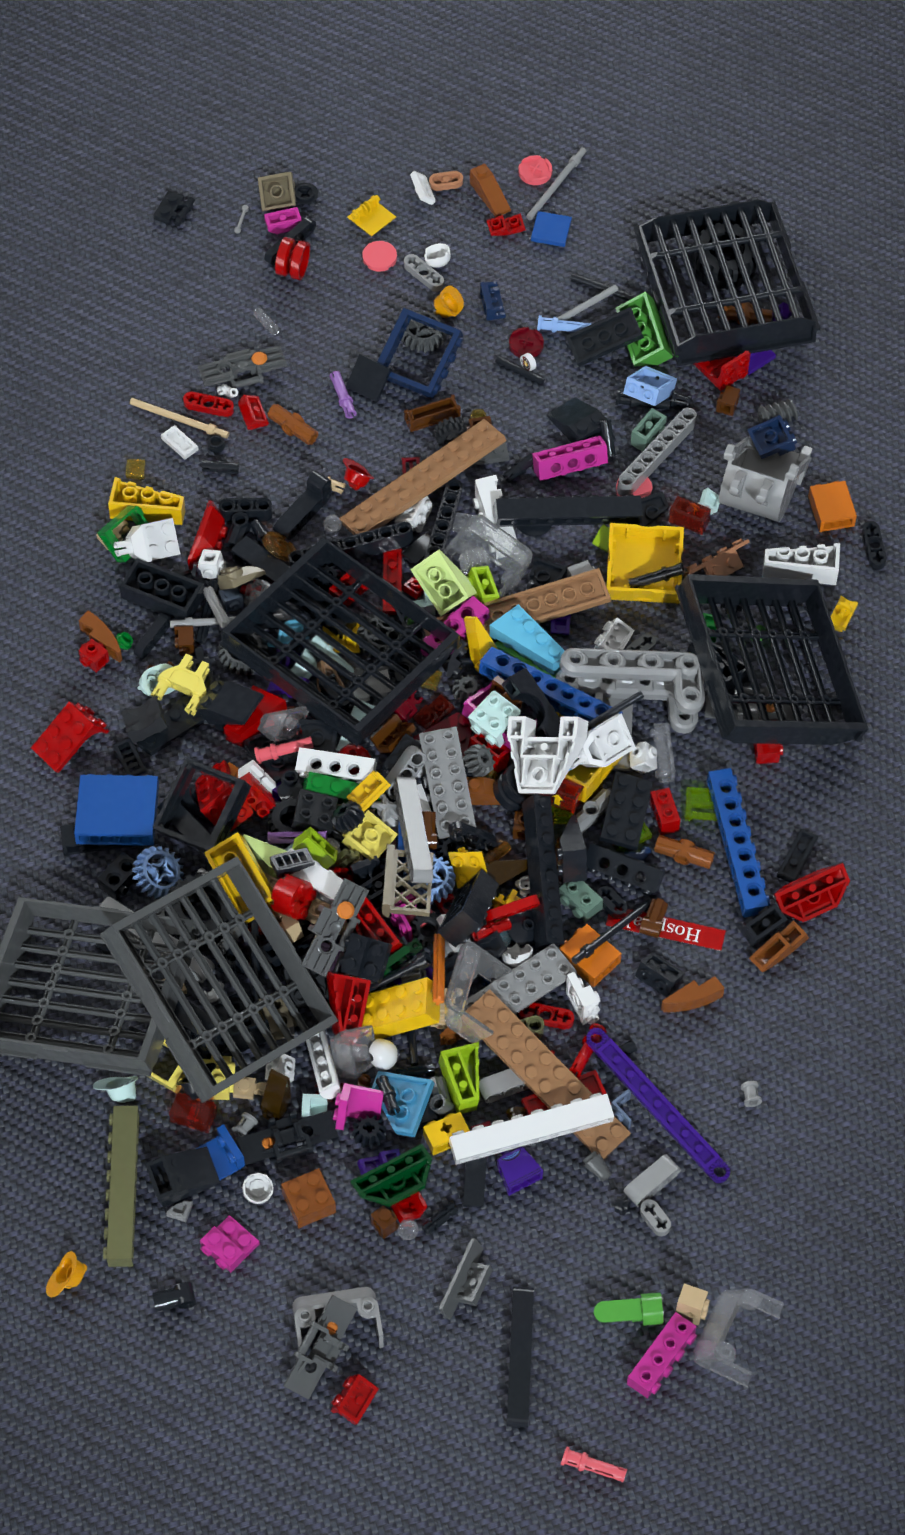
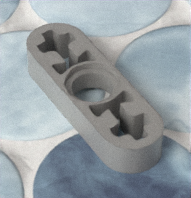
[404,254,444,292]

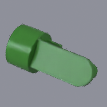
[594,1292,664,1326]

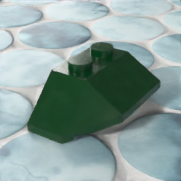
[350,1144,432,1207]

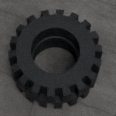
[268,796,305,848]

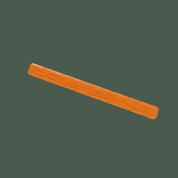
[432,933,445,1006]

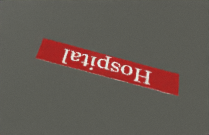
[606,907,726,951]

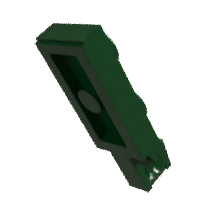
[384,938,423,976]

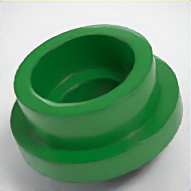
[115,632,133,650]

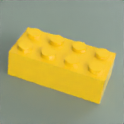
[204,832,274,924]
[361,977,440,1041]

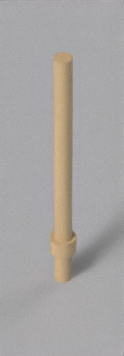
[130,398,229,439]

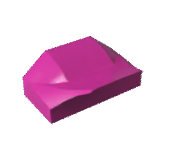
[264,207,302,234]

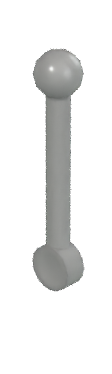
[234,205,249,234]

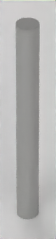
[557,285,618,321]

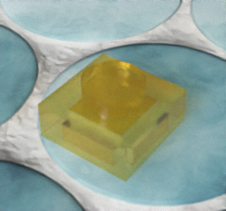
[126,459,146,479]
[421,671,442,691]

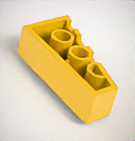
[108,477,185,525]

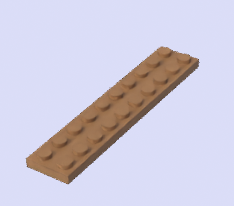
[339,419,506,535]
[423,568,611,646]
[460,989,631,1160]

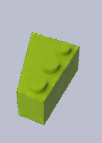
[438,1042,479,1114]

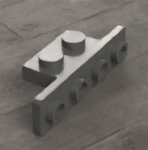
[439,1238,493,1320]

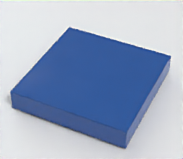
[531,211,572,247]

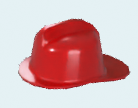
[343,458,374,491]

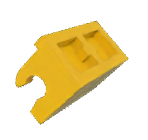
[346,770,391,812]

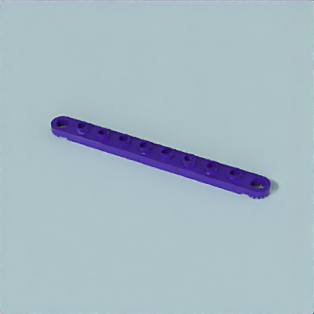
[586,1028,730,1183]

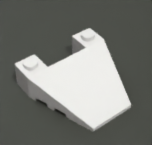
[507,716,588,794]

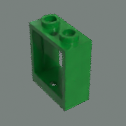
[97,506,150,562]

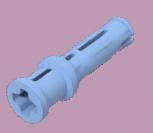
[537,315,591,333]

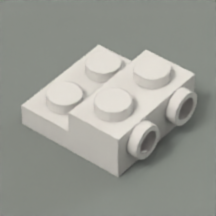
[566,972,600,1025]

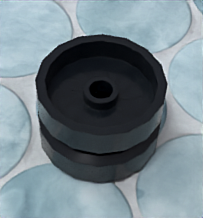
[493,764,541,812]

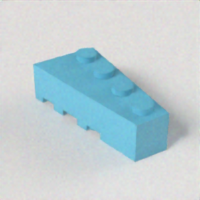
[489,604,565,675]

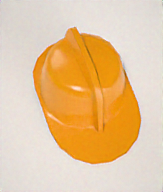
[434,286,464,318]
[46,1251,87,1298]

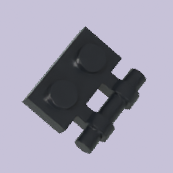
[153,190,195,226]

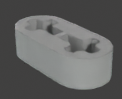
[640,1199,671,1236]

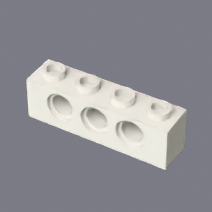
[295,747,377,783]

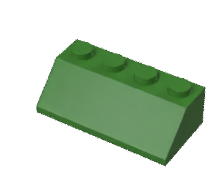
[615,291,673,366]

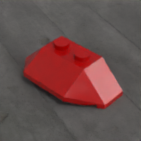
[188,500,228,570]
[774,863,850,922]

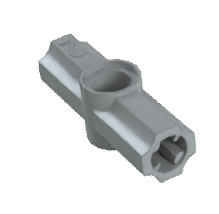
[566,789,611,834]

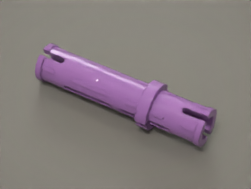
[330,371,357,418]
[267,831,327,844]

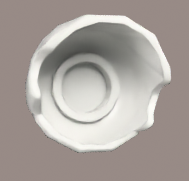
[424,243,451,268]
[502,944,533,968]
[369,1039,398,1071]
[242,1173,274,1204]

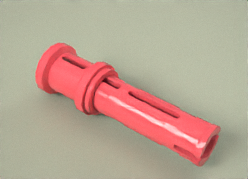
[254,736,314,764]
[561,1446,627,1482]

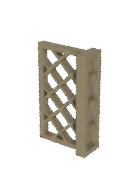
[381,844,434,918]

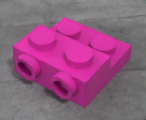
[200,1215,260,1273]

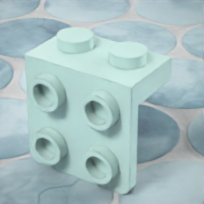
[468,691,521,748]

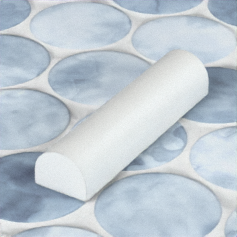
[306,1030,341,1099]

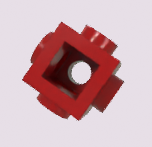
[78,638,109,673]

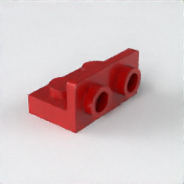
[330,1374,379,1425]

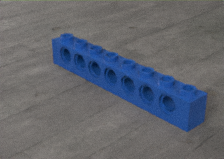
[479,647,623,729]
[706,768,770,918]

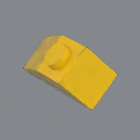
[464,616,499,673]

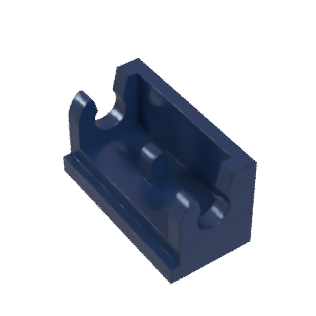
[480,282,506,321]

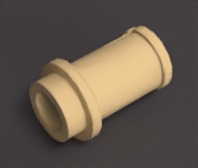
[327,476,346,495]

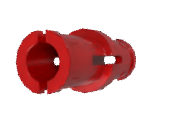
[472,918,512,941]

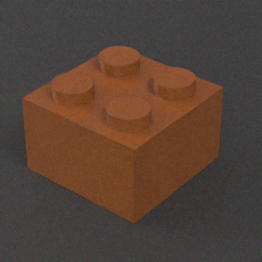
[281,1168,336,1229]

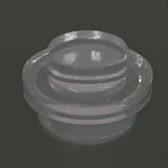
[323,515,342,533]
[398,1219,419,1240]

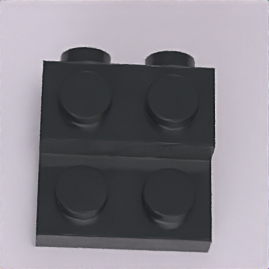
[339,933,393,983]

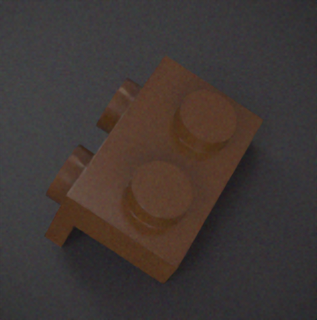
[370,714,417,754]

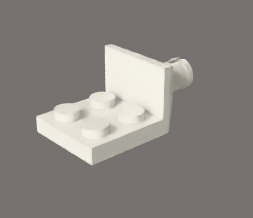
[114,518,180,562]
[570,713,636,769]

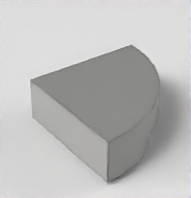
[166,1200,193,1222]

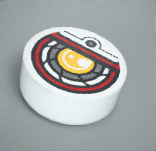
[520,353,536,371]

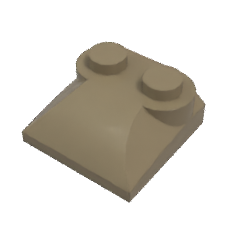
[258,172,296,212]
[218,566,266,590]

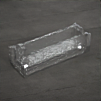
[650,723,675,783]

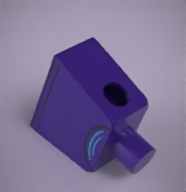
[497,1147,543,1196]

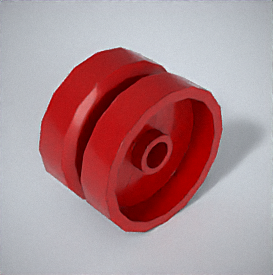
[275,237,310,280]

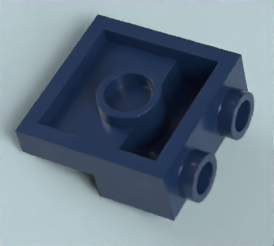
[747,415,797,460]

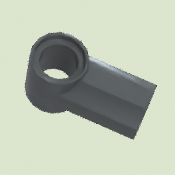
[429,1076,455,1118]

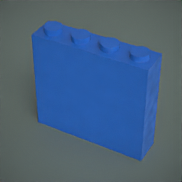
[74,774,159,846]

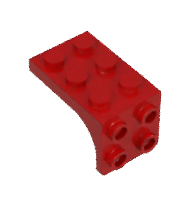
[694,351,751,391]
[31,701,109,773]
[195,760,253,832]

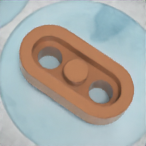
[429,171,463,191]

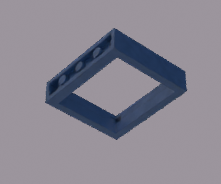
[377,308,464,399]

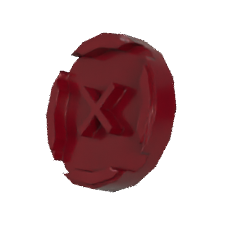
[509,327,544,358]

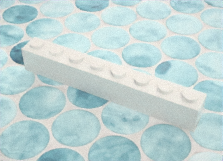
[449,1093,614,1165]

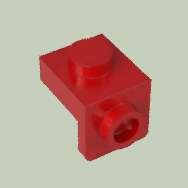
[390,1192,427,1223]

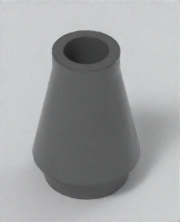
[583,1151,612,1182]

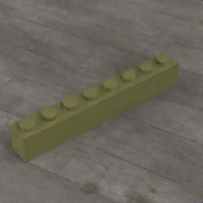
[103,1106,140,1267]

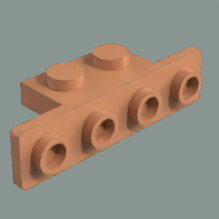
[683,538,750,577]

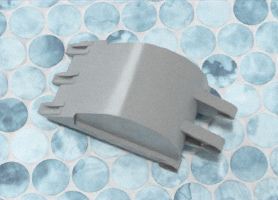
[719,436,812,522]

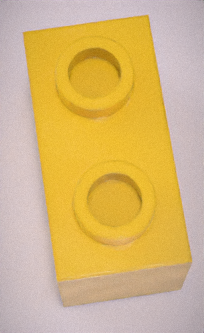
[423,1112,470,1156]

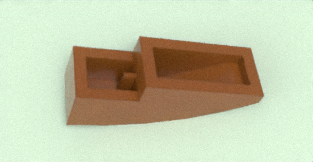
[79,610,122,662]
[749,921,809,973]
[661,976,725,1012]

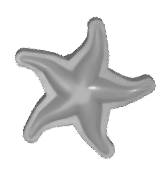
[371,794,399,822]

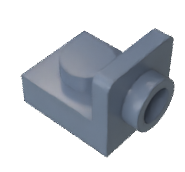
[218,587,244,612]

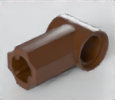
[422,811,437,850]
[639,898,668,939]

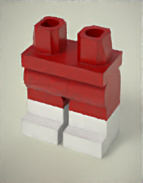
[238,760,276,818]

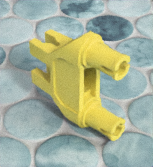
[151,654,210,716]

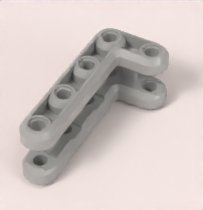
[555,648,705,734]

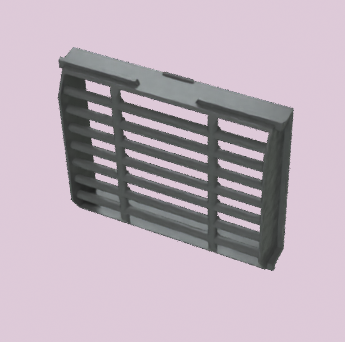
[100,856,338,1103]
[0,897,200,1077]

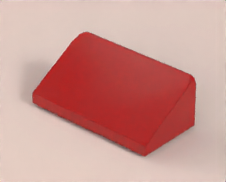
[238,395,269,430]

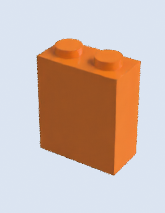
[808,481,857,532]
[559,924,622,988]

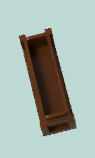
[404,394,461,432]

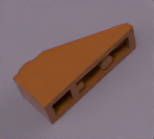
[470,163,511,217]
[466,777,500,805]

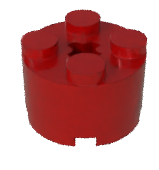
[271,874,317,920]

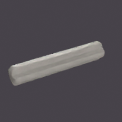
[203,586,230,628]

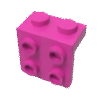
[390,892,416,942]
[333,1083,384,1130]

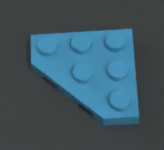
[371,1071,435,1137]

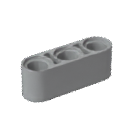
[385,746,426,800]
[479,1068,529,1103]
[623,1154,681,1207]

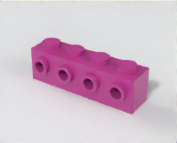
[627,1312,697,1399]

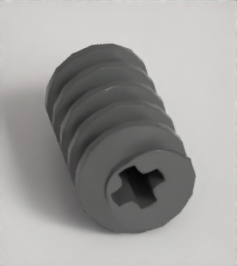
[758,399,798,424]

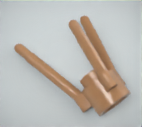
[317,660,345,692]

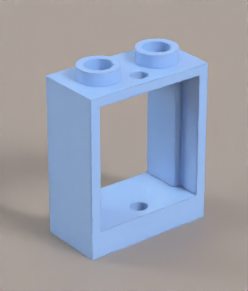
[623,366,677,406]

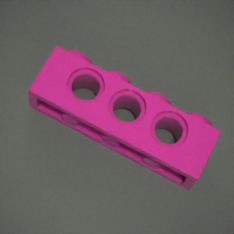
[532,436,608,481]
[421,596,490,657]

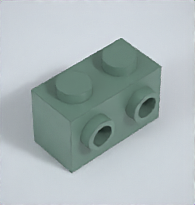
[631,408,667,451]
[559,881,603,923]

